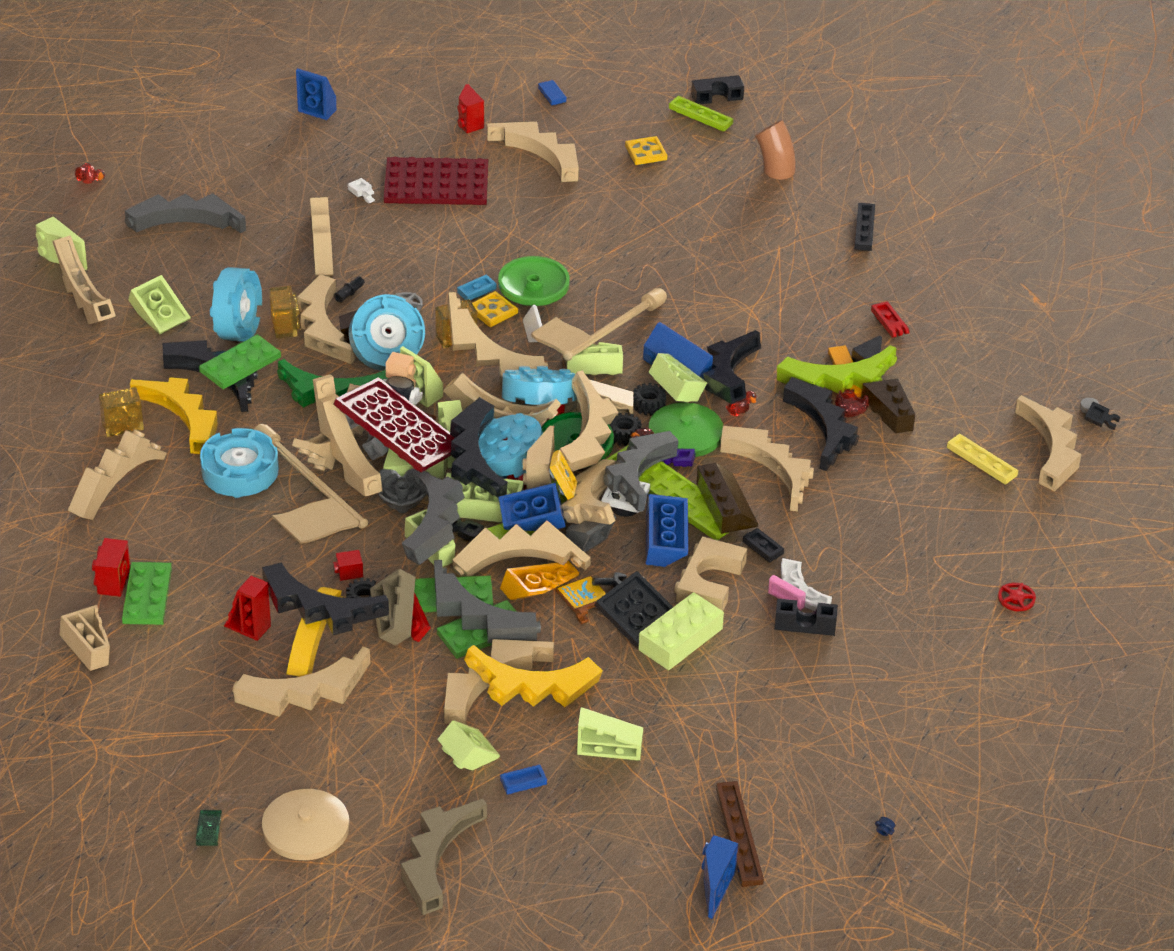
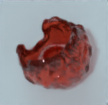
[835,389,869,418]

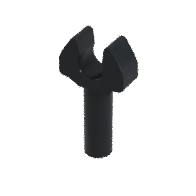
[592,572,627,587]

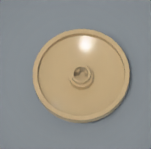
[262,789,349,860]

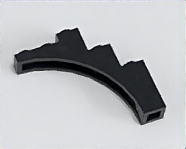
[703,330,761,404]
[162,340,258,412]
[783,377,859,471]
[450,397,508,498]
[262,562,389,635]

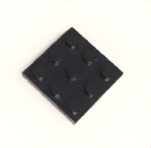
[594,571,673,647]

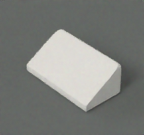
[523,305,542,342]

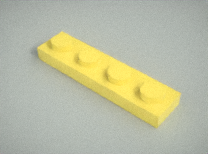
[947,434,1018,485]

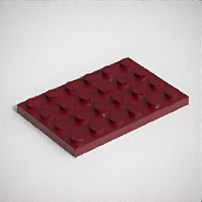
[384,157,489,205]
[333,377,455,473]

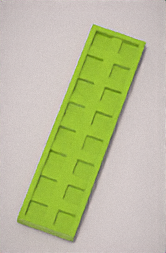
[607,446,728,540]

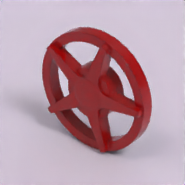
[998,583,1036,612]

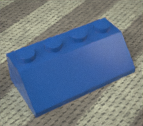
[643,322,713,389]
[646,494,688,567]

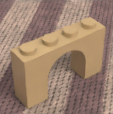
[674,536,747,611]

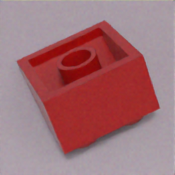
[457,84,484,133]

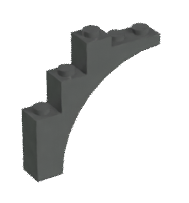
[603,431,679,511]
[402,470,465,565]

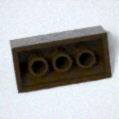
[696,463,758,534]

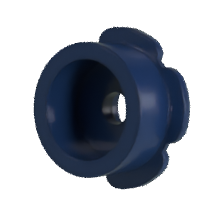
[875,817,896,836]

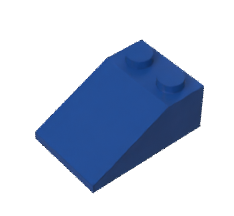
[296,68,337,120]
[499,483,566,531]
[701,835,738,919]

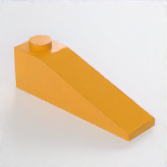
[500,561,580,600]

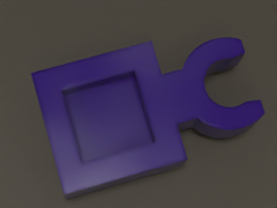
[662,449,696,467]

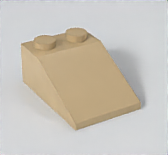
[523,426,555,490]

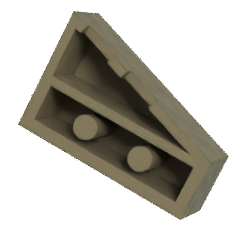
[370,569,415,646]

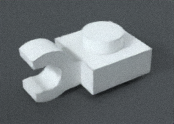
[348,178,375,203]

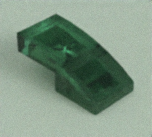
[196,810,222,846]

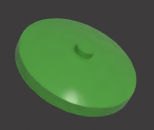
[498,256,570,306]
[648,403,724,457]

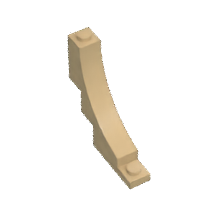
[487,121,579,182]
[310,197,333,278]
[297,274,355,364]
[448,292,548,382]
[313,374,382,497]
[452,521,591,577]
[444,639,554,724]
[232,646,370,717]

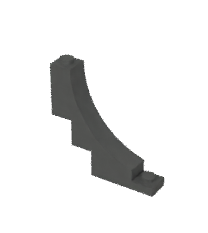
[125,193,246,233]
[434,560,541,643]

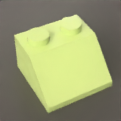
[437,720,500,770]

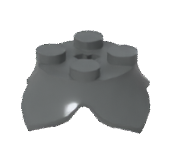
[378,469,427,513]

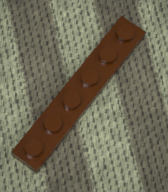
[716,781,764,887]

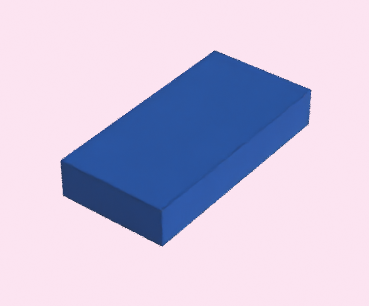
[538,80,567,106]
[500,765,547,795]

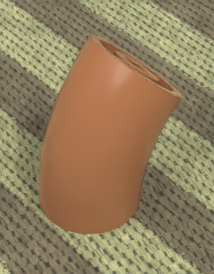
[755,120,796,180]

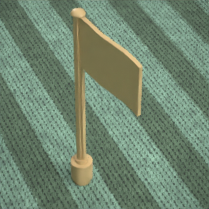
[531,288,667,361]
[254,424,368,544]

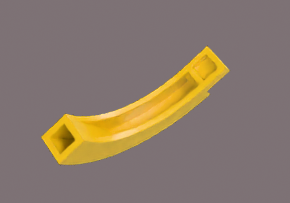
[287,587,345,677]

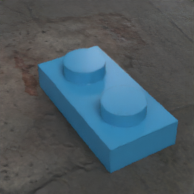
[457,275,497,302]

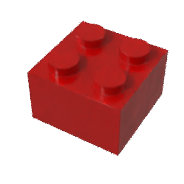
[92,538,131,597]

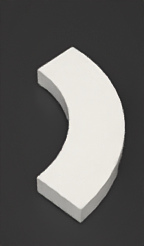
[781,558,832,611]

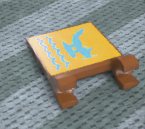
[556,576,606,624]

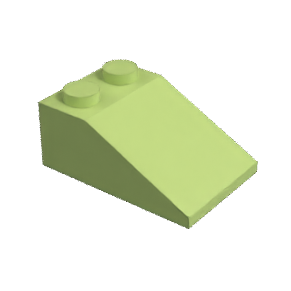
[36,217,87,270]
[128,275,191,334]
[400,346,443,408]

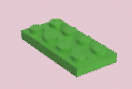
[199,334,281,389]
[122,562,172,625]
[414,576,493,612]
[437,600,517,659]

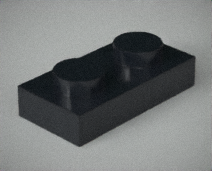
[743,528,784,563]

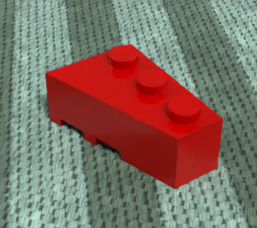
[224,576,271,641]

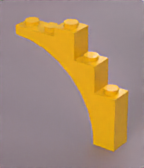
[130,378,218,454]
[464,645,603,707]

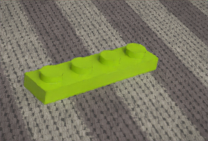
[669,96,733,132]

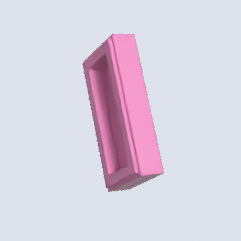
[768,575,806,611]

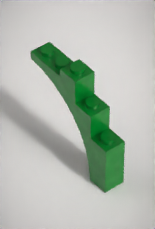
[277,359,388,408]

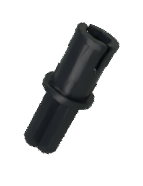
[334,276,365,303]

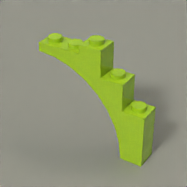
[777,345,897,395]

